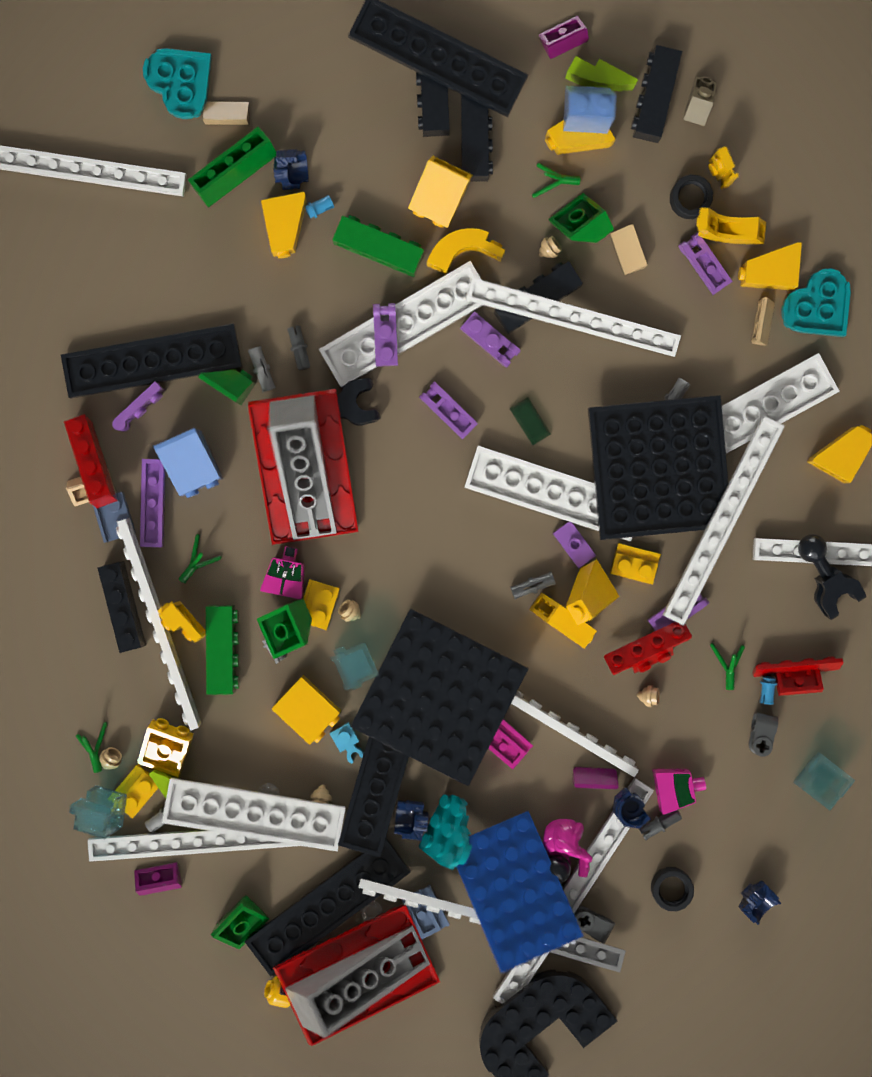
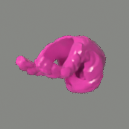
[543,819,593,877]

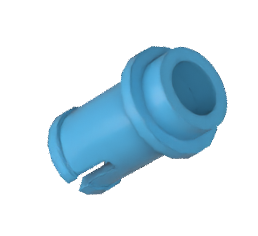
[305,195,334,219]
[760,676,778,705]

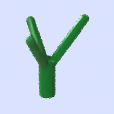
[532,163,581,198]
[178,534,222,584]
[710,643,745,690]
[76,722,107,773]

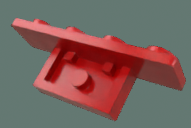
[604,622,692,675]
[752,656,844,696]

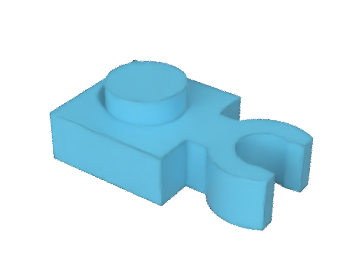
[330,722,364,764]

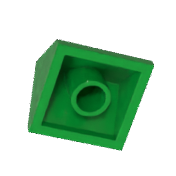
[211,895,269,949]

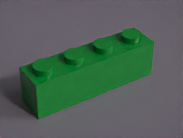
[188,126,276,208]
[332,215,424,277]
[206,605,240,695]

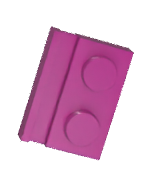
[488,719,533,770]

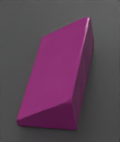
[539,16,589,59]
[572,767,619,789]
[134,862,182,896]

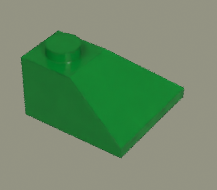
[548,193,614,243]
[198,370,255,406]
[257,599,312,659]

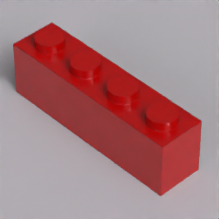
[64,414,118,508]

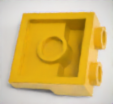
[158,601,206,643]
[137,718,194,778]

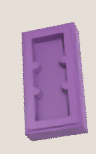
[552,522,596,569]

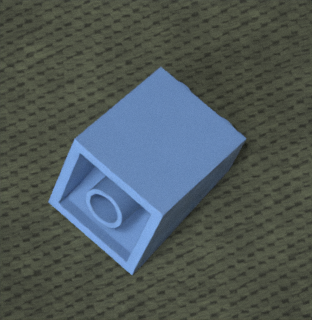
[563,86,616,134]
[153,428,223,498]

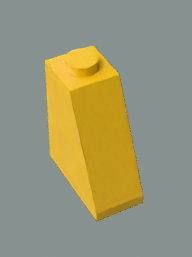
[545,120,616,155]
[261,192,307,259]
[738,242,802,290]
[807,425,872,483]
[566,559,620,626]
[529,592,597,649]

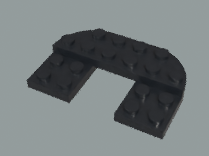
[479,969,618,1077]

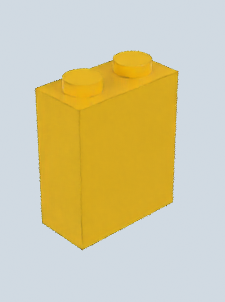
[408,156,473,228]
[272,675,341,745]

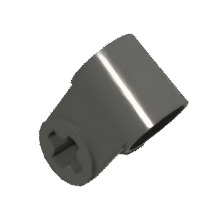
[749,712,778,757]
[574,906,615,944]

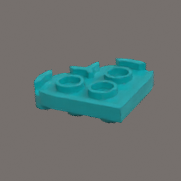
[143,48,212,119]
[781,268,851,337]
[418,794,472,869]

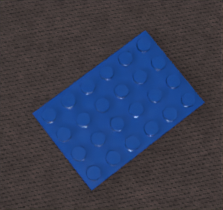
[457,811,583,973]

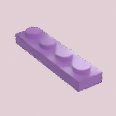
[140,459,165,547]

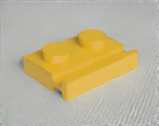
[708,146,739,190]
[610,543,661,585]
[303,579,340,630]
[108,764,158,819]

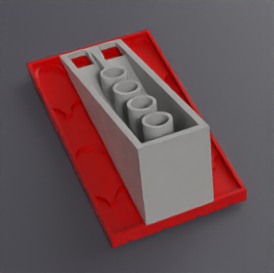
[248,389,358,545]
[273,904,440,1046]

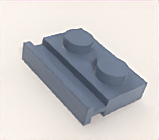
[93,492,136,543]
[402,885,450,939]

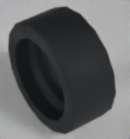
[670,175,714,219]
[651,867,694,911]

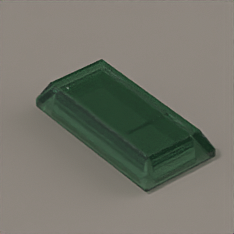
[510,398,551,446]

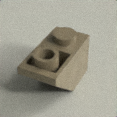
[683,76,717,126]

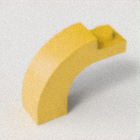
[697,208,766,244]
[427,228,505,275]

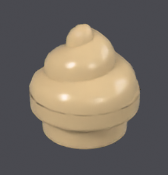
[539,236,562,258]
[338,600,361,622]
[637,685,660,707]
[99,747,122,770]
[310,784,332,804]

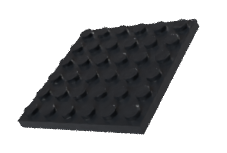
[588,395,729,540]
[351,608,529,786]

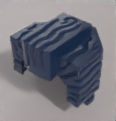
[274,149,309,190]
[613,787,651,829]
[394,800,429,841]
[738,881,781,925]

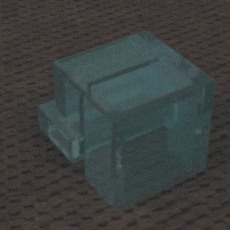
[330,643,379,690]
[793,752,855,810]
[69,785,127,839]

